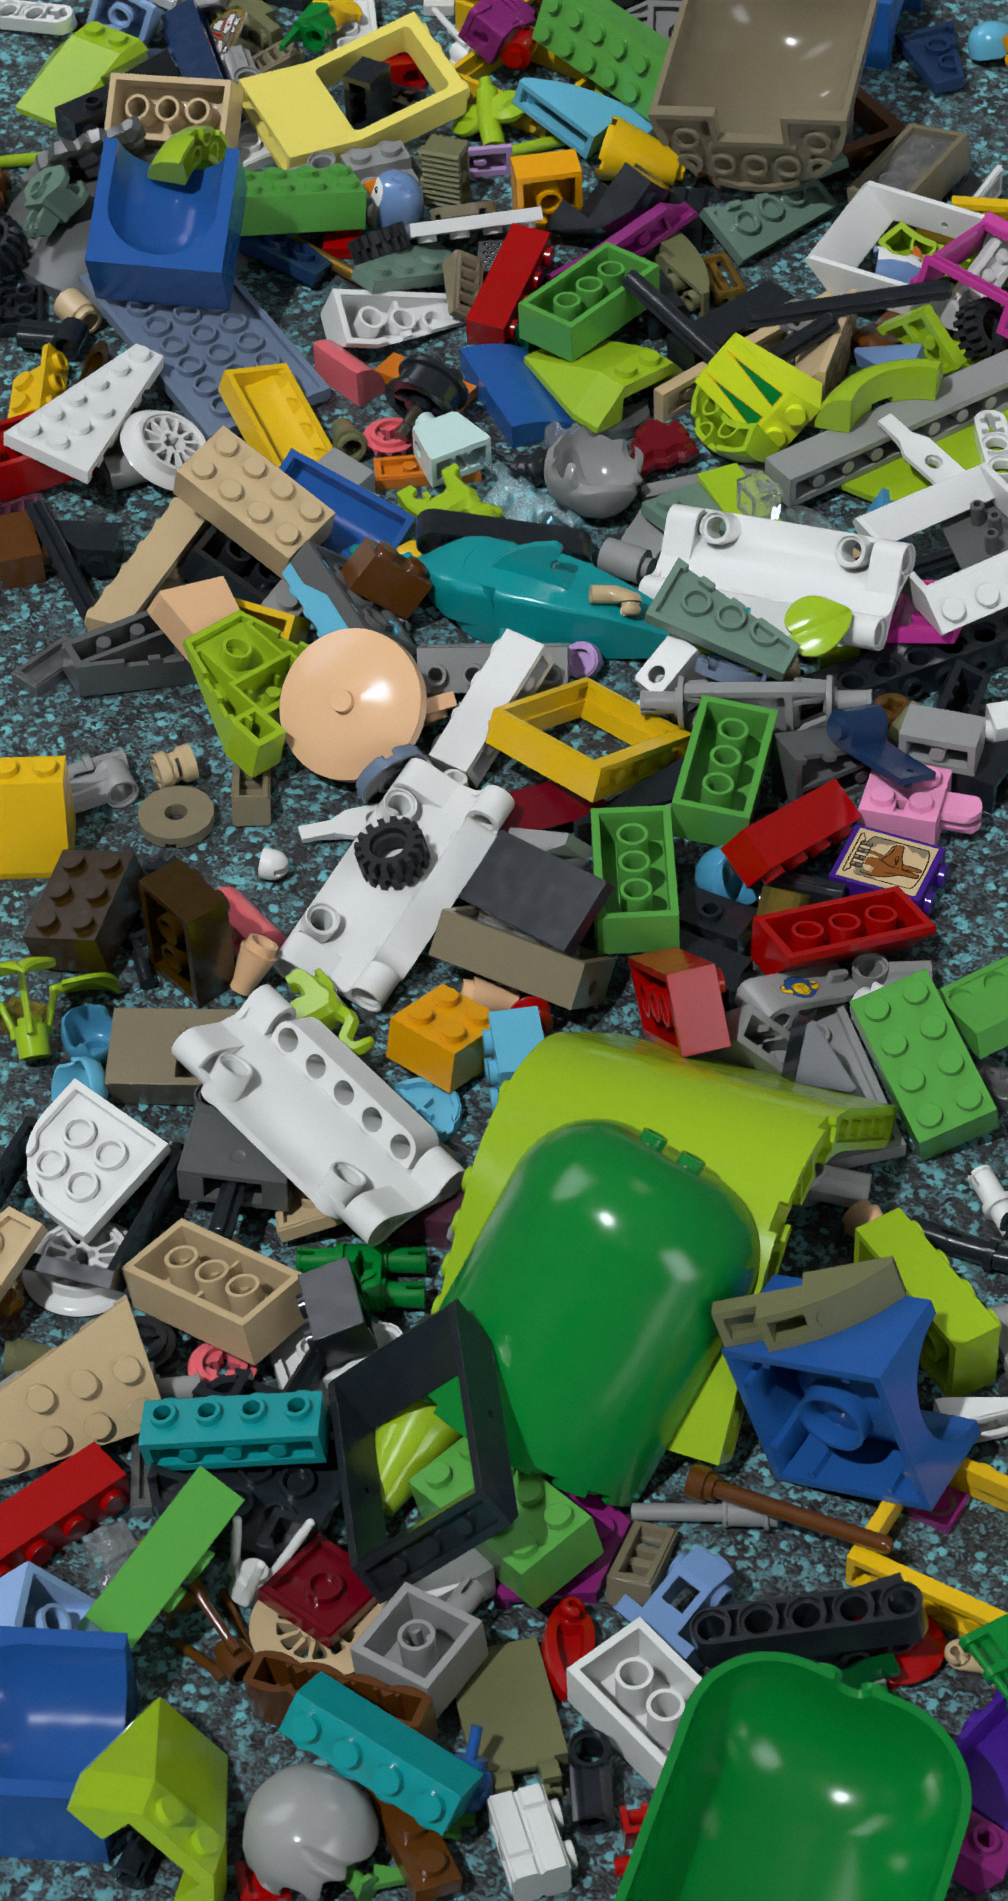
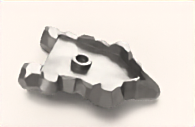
[20,115,146,188]

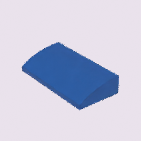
[460,343,577,449]
[279,448,416,558]

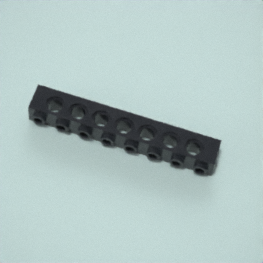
[786,607,1008,720]

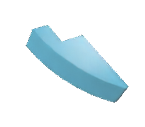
[512,77,654,159]

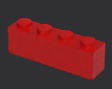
[465,223,555,345]
[720,778,863,888]
[0,1441,130,1577]

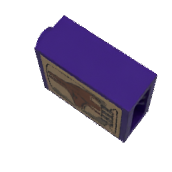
[828,824,950,915]

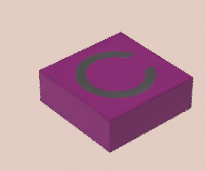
[908,1486,970,1535]

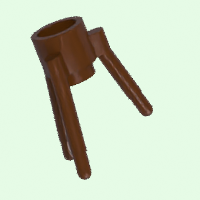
[172,1583,256,1686]

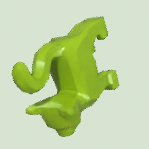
[396,463,504,518]
[285,968,375,1057]

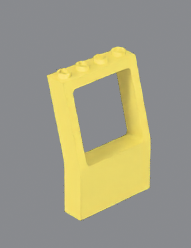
[238,12,470,170]

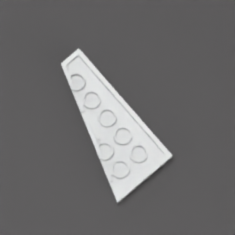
[4,343,164,484]

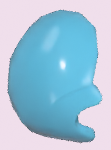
[968,20,1008,61]
[51,1056,109,1102]

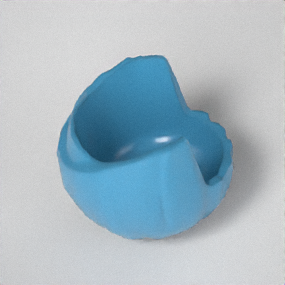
[694,845,760,905]

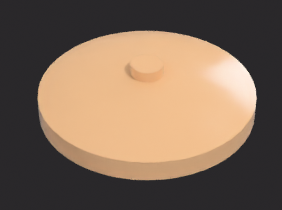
[280,628,427,783]

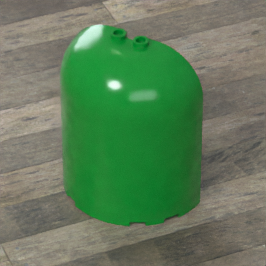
[421,1118,760,1507]
[614,1651,972,1901]

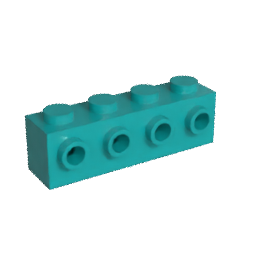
[138,1390,331,1472]
[278,1671,484,1836]

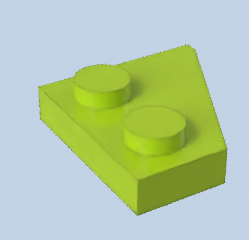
[877,304,966,374]

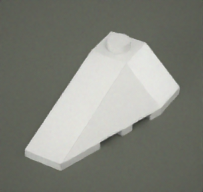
[320,289,465,349]

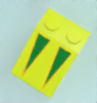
[695,332,823,451]

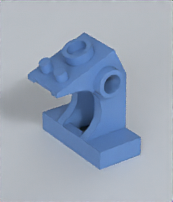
[614,1545,736,1673]

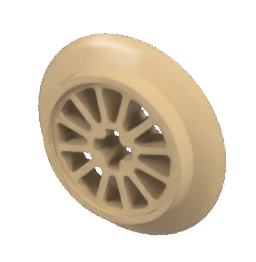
[249,1600,383,1675]

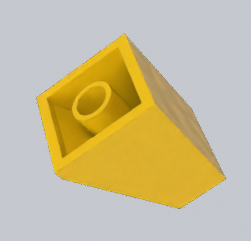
[0,755,76,880]

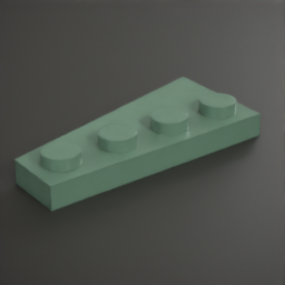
[699,179,838,266]
[351,242,453,294]
[645,557,800,682]

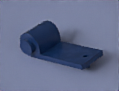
[826,703,936,788]

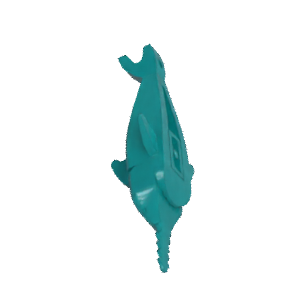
[349,536,751,659]

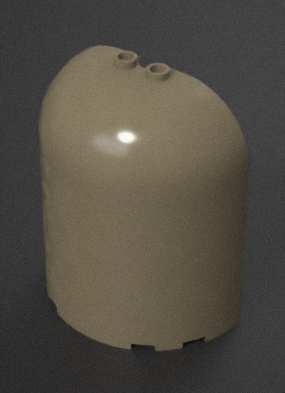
[648,0,878,192]

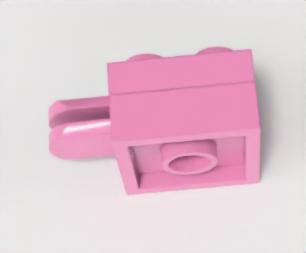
[858,765,982,846]

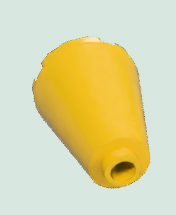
[594,116,686,186]

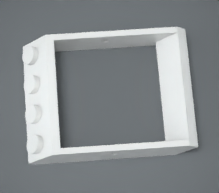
[805,181,1008,331]
[852,462,1008,636]

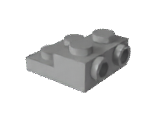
[340,140,420,210]

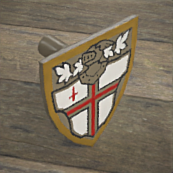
[210,9,260,68]

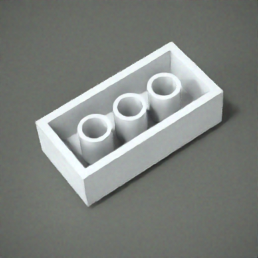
[566,1617,703,1789]

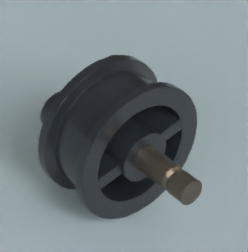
[385,352,469,441]

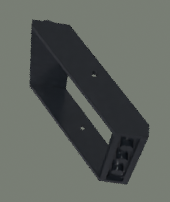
[0,1116,184,1293]
[328,1298,519,1604]

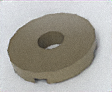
[429,201,496,221]
[138,785,215,848]

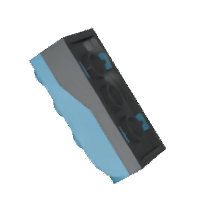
[282,540,417,656]

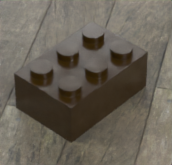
[23,850,145,973]
[138,857,237,1008]

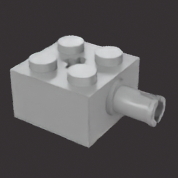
[350,1577,489,1720]

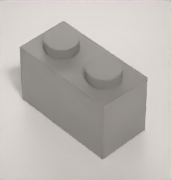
[898,703,986,777]

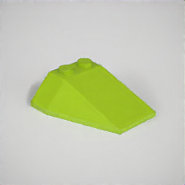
[15,21,148,128]
[524,340,684,434]
[67,1697,228,1901]

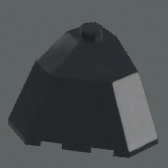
[545,162,673,240]

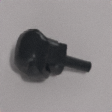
[494,446,547,485]

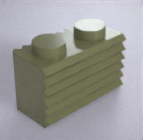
[418,133,471,207]

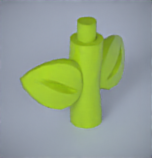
[451,76,525,146]

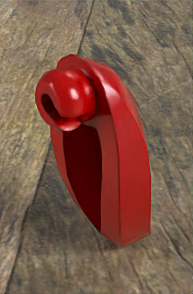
[541,1596,596,1703]

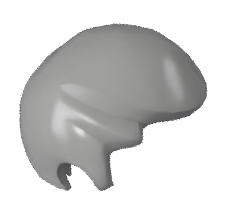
[544,426,644,519]
[243,1763,379,1901]

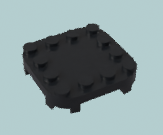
[147,1368,342,1565]

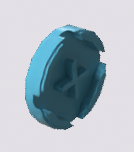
[394,1077,462,1143]

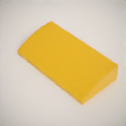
[218,363,333,468]

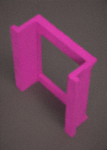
[910,211,1008,339]

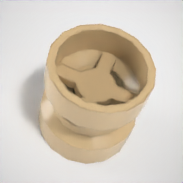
[150,743,199,789]

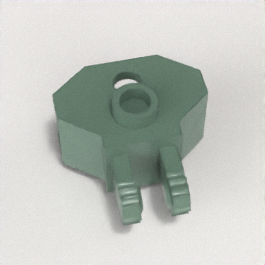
[22,165,89,239]

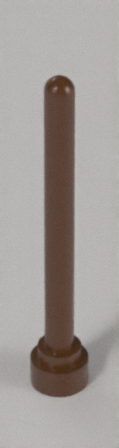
[684,1463,894,1554]

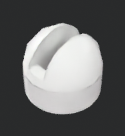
[258,848,288,880]

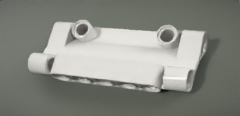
[638,504,916,651]
[273,758,515,1012]
[171,984,466,1247]

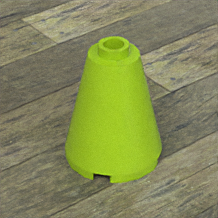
[373,1399,463,1516]

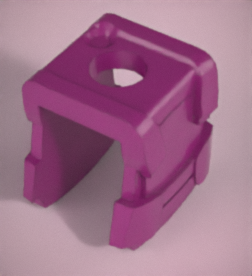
[458,0,536,65]

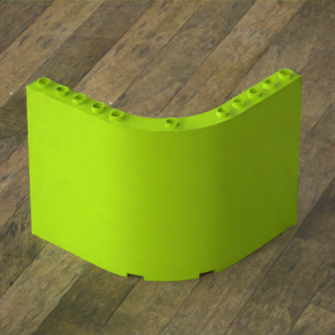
[431,1032,899,1466]

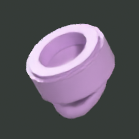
[570,641,605,679]

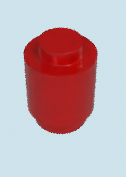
[500,26,538,70]

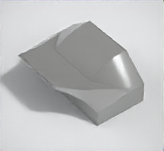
[508,827,592,868]

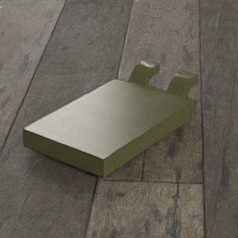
[454,1637,568,1800]

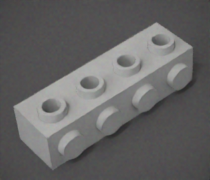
[417,643,571,698]

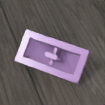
[468,144,512,178]

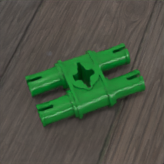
[296,1241,428,1315]

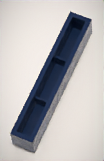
[161,0,244,121]

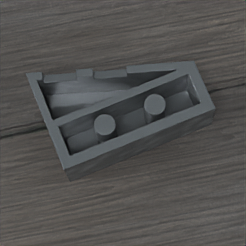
[61,610,197,697]
[772,727,891,803]

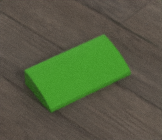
[937,956,1008,1059]

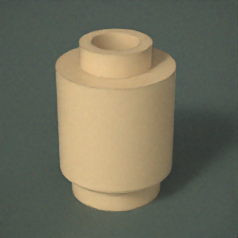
[54,288,101,334]

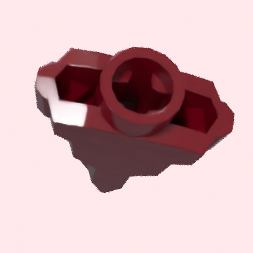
[629,418,699,478]

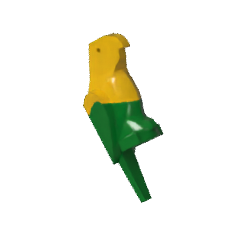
[279,0,363,54]

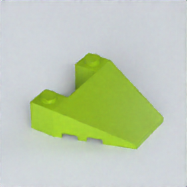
[183,610,309,778]

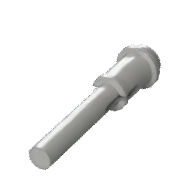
[631,1495,779,1532]

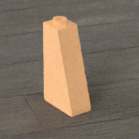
[147,576,240,663]

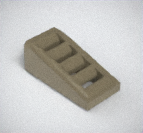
[252,39,304,73]
[442,250,483,321]
[231,765,271,826]
[606,1520,678,1607]

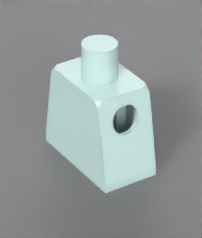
[412,411,492,487]

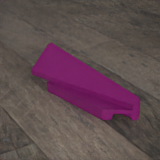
[542,202,698,285]

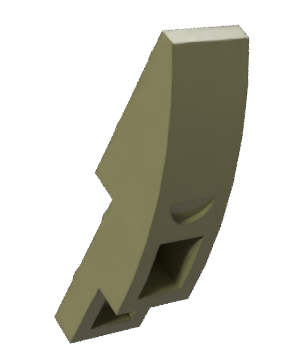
[204,0,282,50]
[642,230,710,317]
[711,1256,906,1353]

